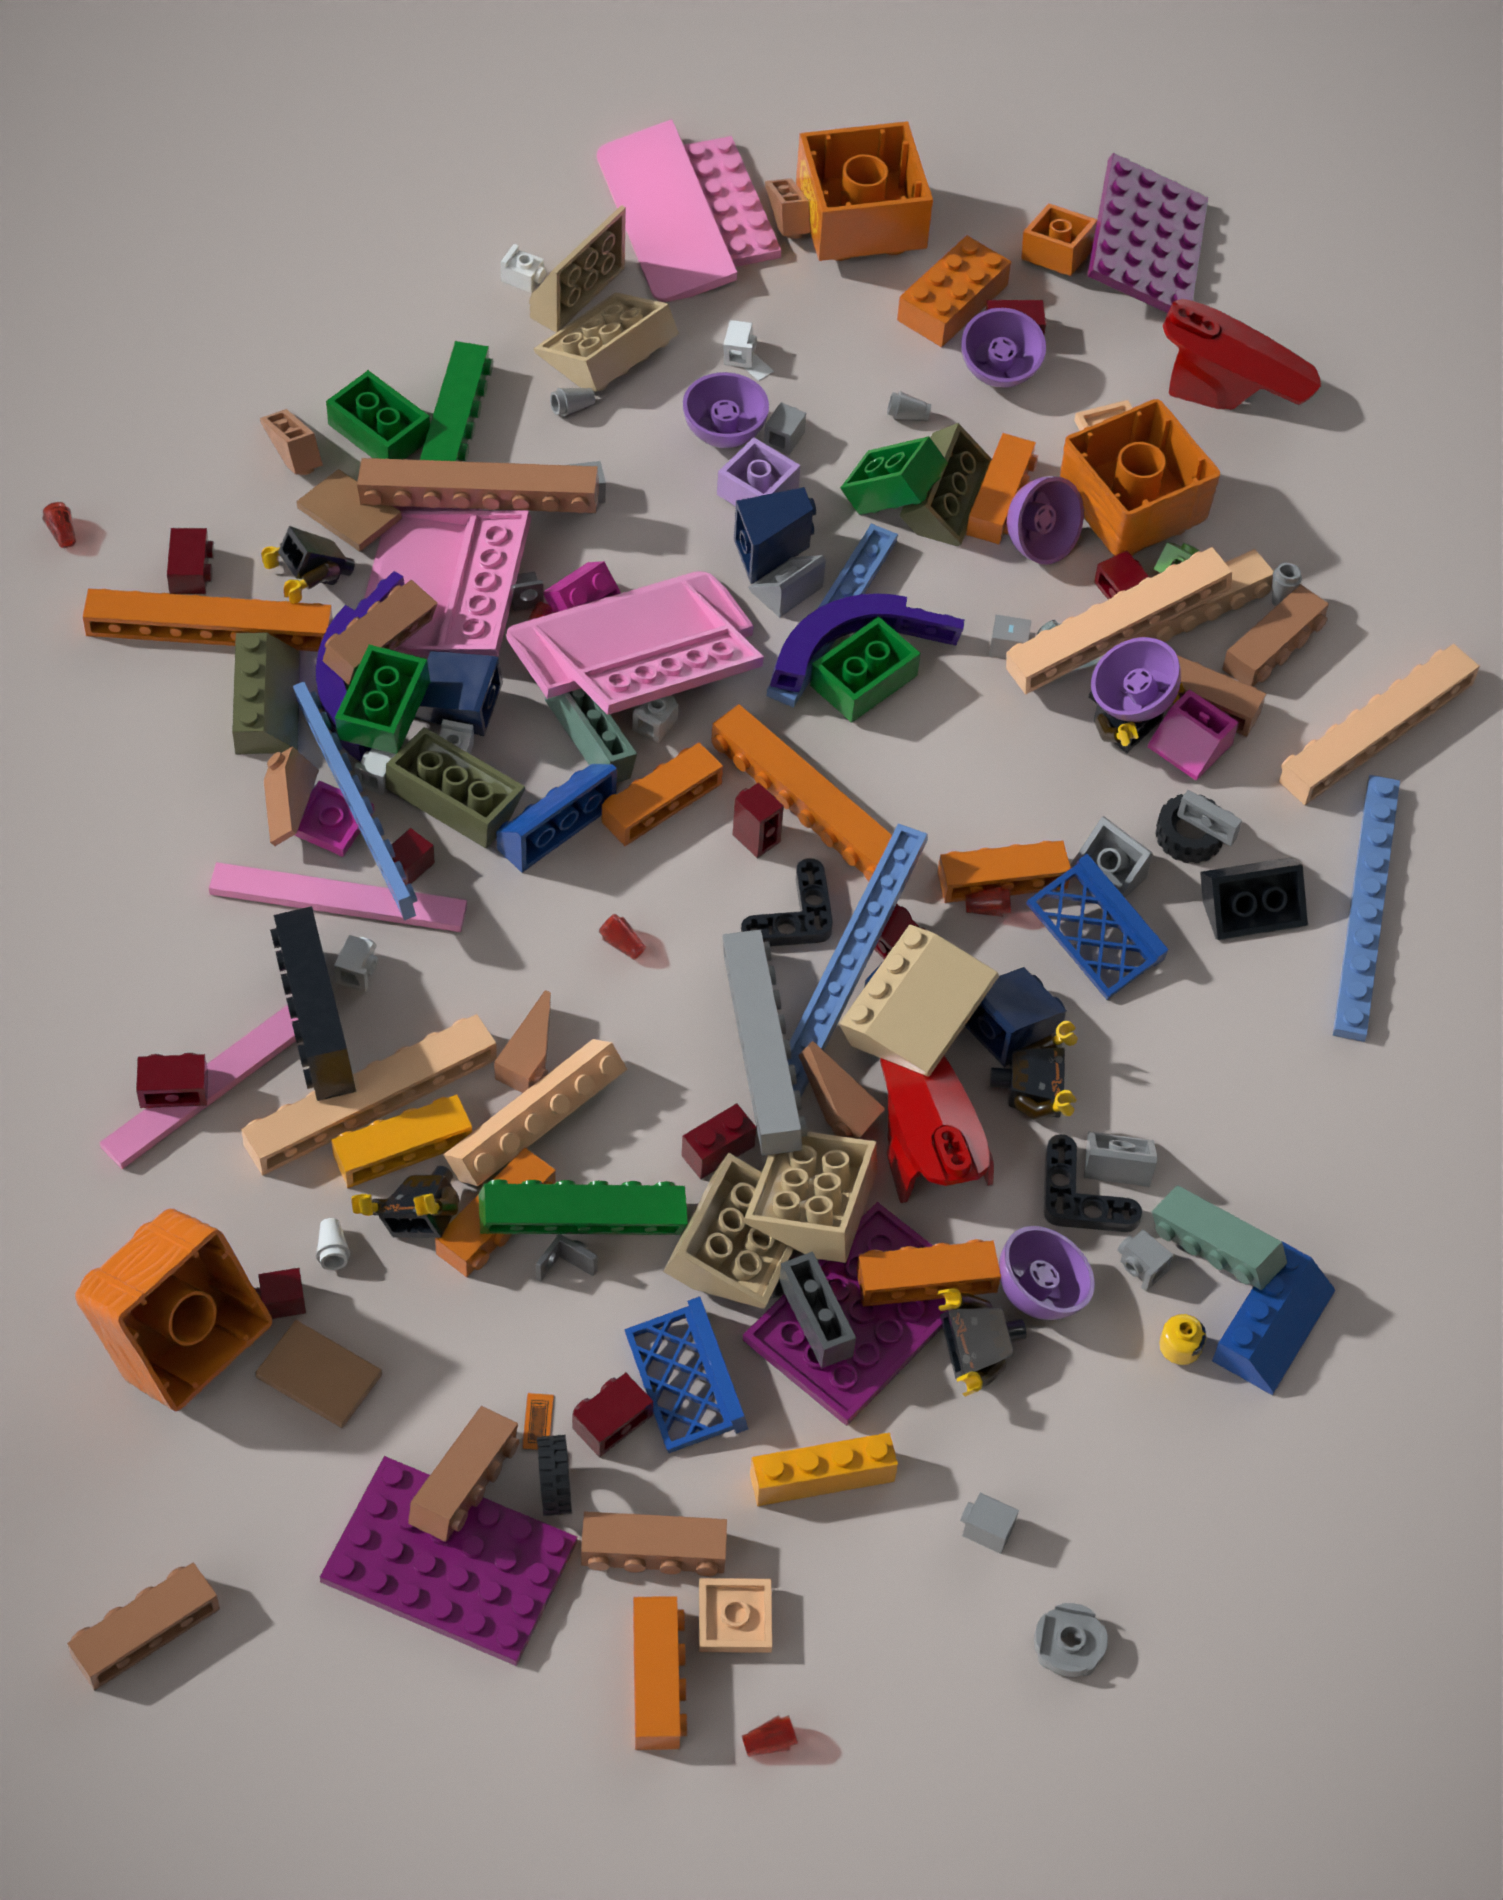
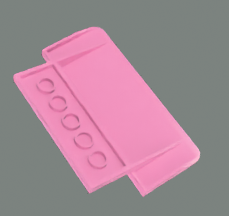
[597,119,781,302]
[364,506,531,659]
[506,571,764,715]

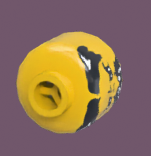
[1159,1314,1207,1365]

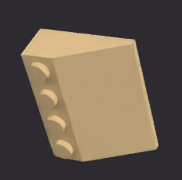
[529,205,626,332]
[533,292,679,391]
[839,925,999,1077]
[744,1132,877,1263]
[663,1153,794,1309]

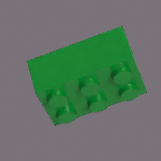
[326,370,430,460]
[840,436,948,515]
[810,617,921,723]
[335,644,431,754]

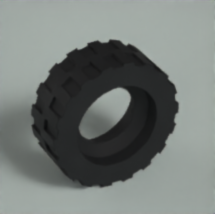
[1155,794,1223,863]
[537,1434,572,1516]

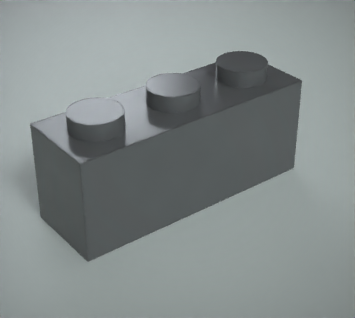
[779,1252,856,1368]

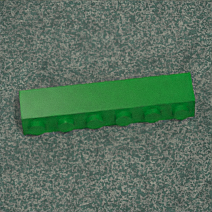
[420,341,494,462]
[479,1179,688,1235]

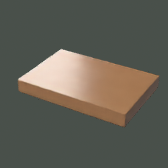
[296,469,402,552]
[255,1320,382,1429]

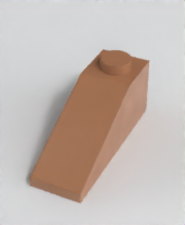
[765,178,810,239]
[260,409,323,475]
[264,746,319,846]
[494,990,551,1093]
[798,1041,885,1139]

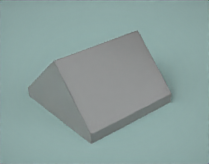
[748,555,826,617]
[1070,816,1153,898]
[1084,1131,1158,1187]

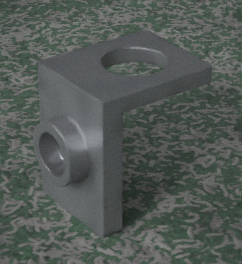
[512,571,544,611]
[536,1233,598,1281]

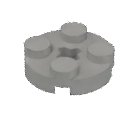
[1034,1603,1108,1677]

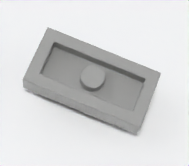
[1177,790,1242,846]

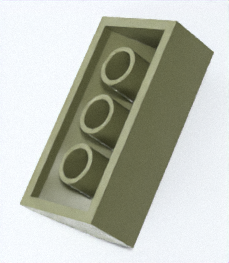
[899,423,992,546]
[232,633,300,754]
[385,727,525,848]

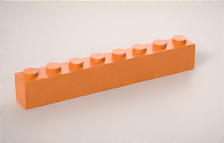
[82,588,333,652]
[711,704,892,882]

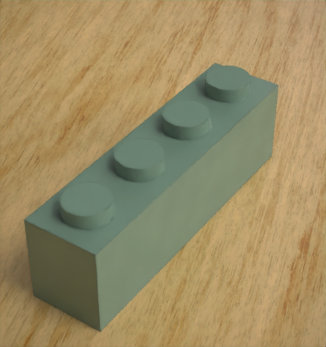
[545,688,637,783]
[1151,1185,1287,1290]

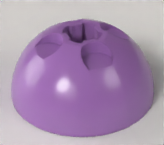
[961,308,1046,388]
[683,372,769,448]
[1007,476,1084,565]
[1091,637,1181,722]
[999,1226,1095,1320]

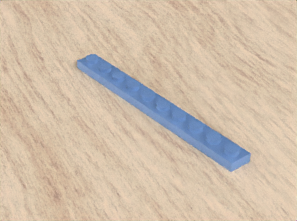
[293,682,418,921]
[1332,775,1400,1042]
[787,823,928,1097]

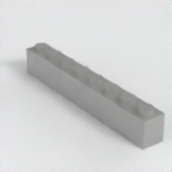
[723,929,807,1156]

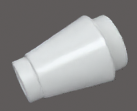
[316,1218,350,1270]

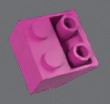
[543,561,621,613]
[1147,689,1239,781]

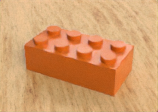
[897,235,1012,347]

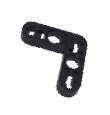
[741,858,833,947]
[1043,1134,1142,1232]

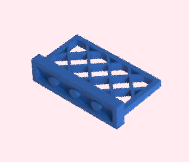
[1026,854,1169,1000]
[624,1296,749,1454]

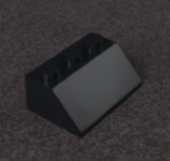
[1200,858,1308,940]

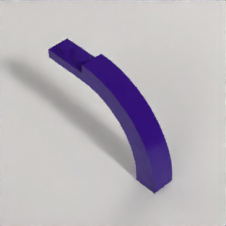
[316,571,405,763]
[769,593,965,693]

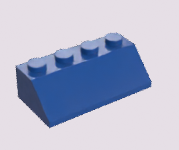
[496,764,617,873]
[1212,1241,1335,1395]

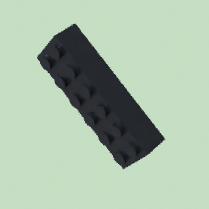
[270,906,356,1101]

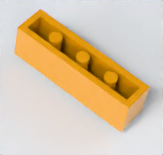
[331,1094,472,1188]
[750,1432,898,1506]

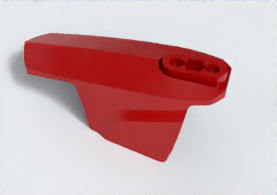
[1162,299,1321,410]
[880,1055,994,1203]

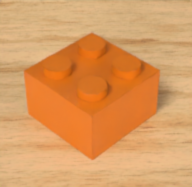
[1021,203,1097,276]

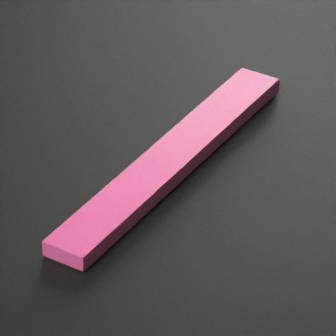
[209,862,467,932]
[100,1005,298,1169]

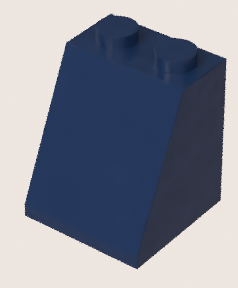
[734,487,816,584]
[414,651,503,736]
[965,967,1067,1068]

